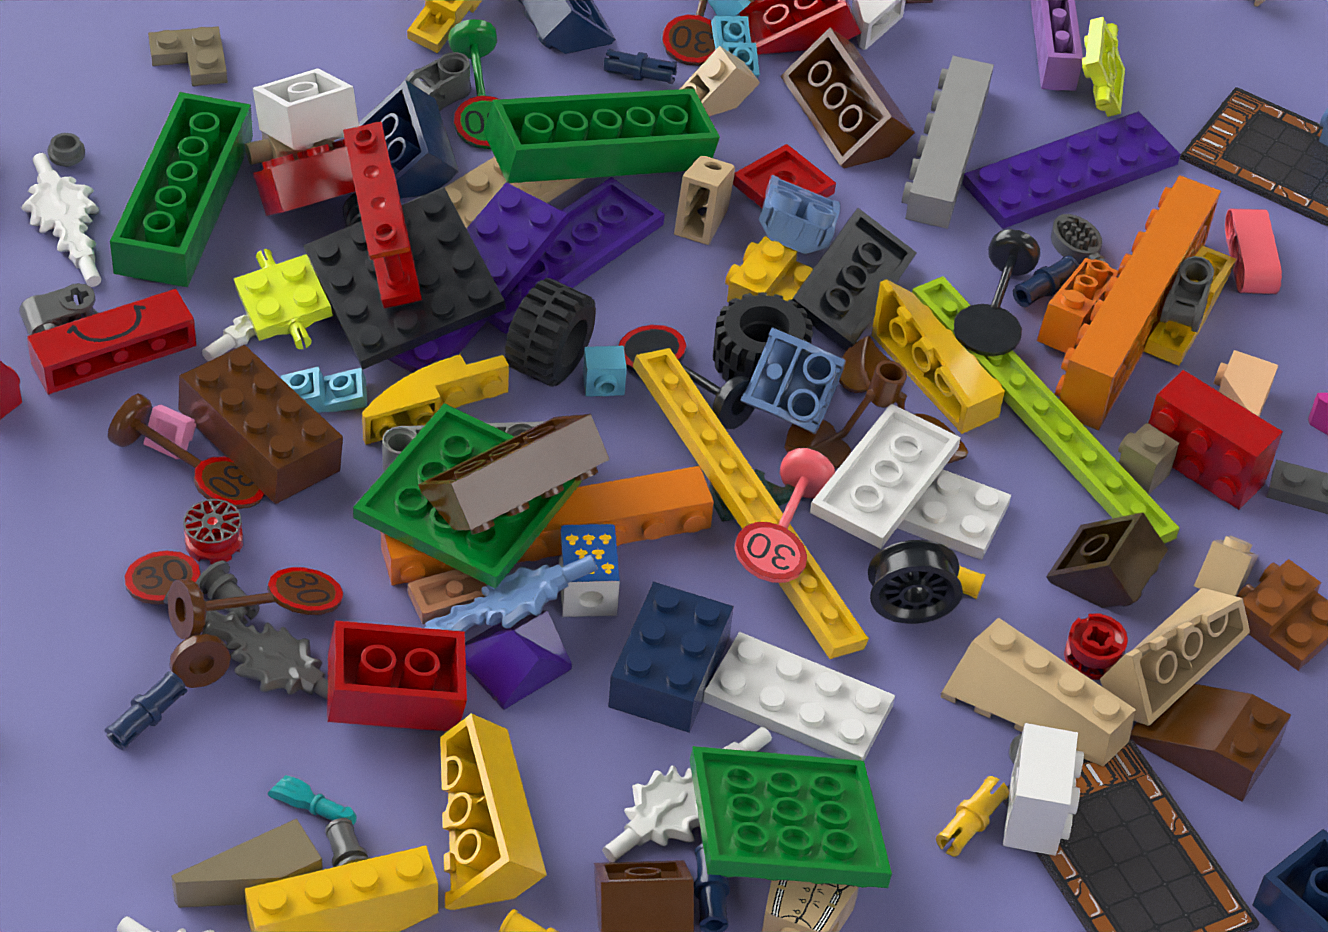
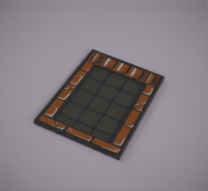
[1180,87,1328,227]
[1003,739,1260,932]

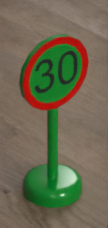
[448,19,498,149]

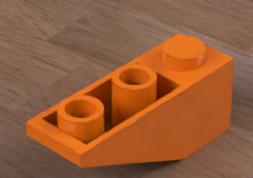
[1037,258,1119,353]

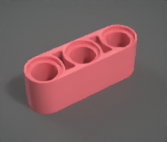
[1225,208,1282,294]

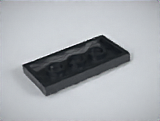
[791,208,917,351]

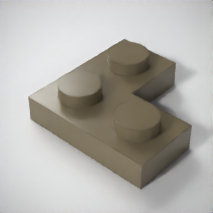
[148,26,228,86]

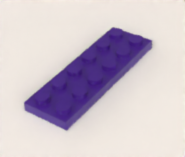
[962,111,1181,229]
[487,177,665,334]
[387,182,569,373]

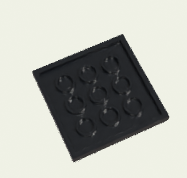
[303,187,506,370]

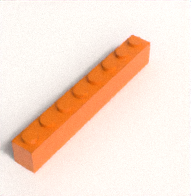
[381,466,714,586]

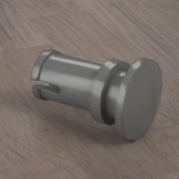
[196,561,260,625]
[325,818,370,867]

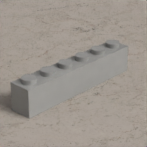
[901,56,994,229]

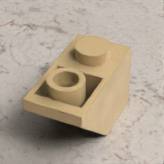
[680,46,760,116]
[1194,535,1259,597]

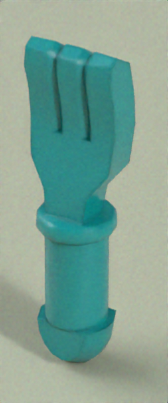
[267,775,357,825]

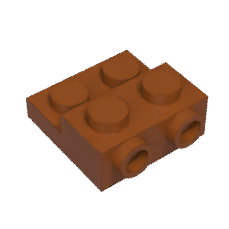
[1237,559,1328,671]

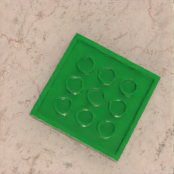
[353,403,583,589]
[689,746,892,888]

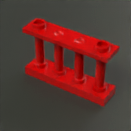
[343,121,422,309]

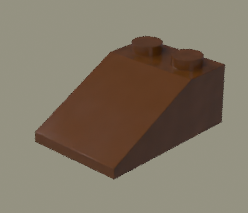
[1129,684,1291,802]

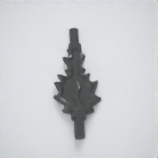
[164,591,328,700]

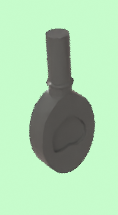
[1050,214,1112,268]

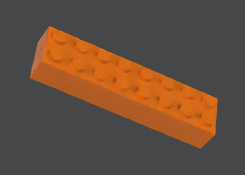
[1054,175,1221,431]

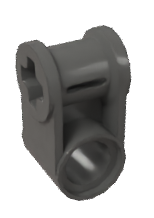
[405,52,471,111]
[1160,256,1214,333]
[19,283,98,335]

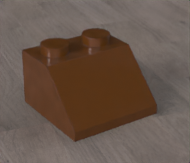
[594,860,694,932]

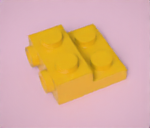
[725,236,813,303]

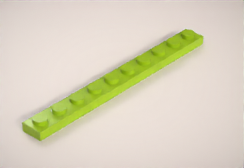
[912,276,1180,544]

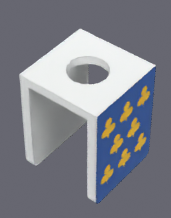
[559,524,620,617]

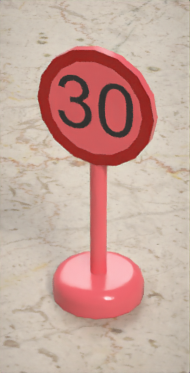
[734,448,835,583]

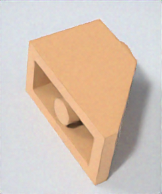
[1213,350,1278,417]

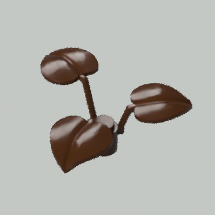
[784,335,969,469]

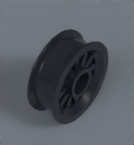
[868,540,963,624]

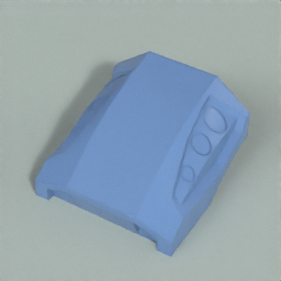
[758,175,840,254]
[741,328,846,434]

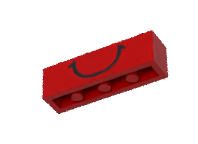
[27,289,197,395]

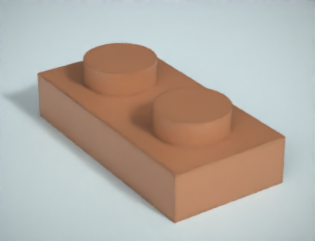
[408,569,487,625]

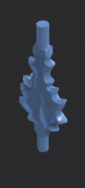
[423,555,598,632]

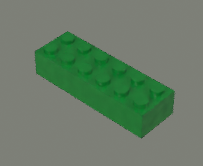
[484,89,720,183]
[110,92,253,287]

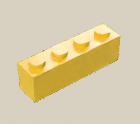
[871,279,1005,434]
[440,713,547,910]
[245,845,438,932]

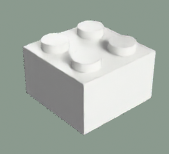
[253,69,359,150]
[1003,723,1084,856]

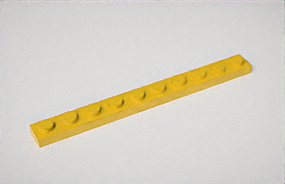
[633,348,869,659]

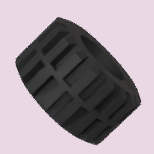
[505,278,596,387]
[713,292,813,382]

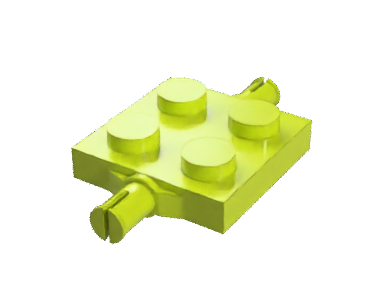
[1082,17,1125,117]
[234,249,333,349]

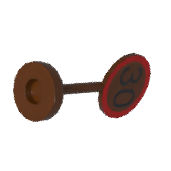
[662,0,716,66]
[107,393,265,509]
[124,550,231,688]
[168,567,343,639]

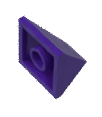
[465,610,572,710]

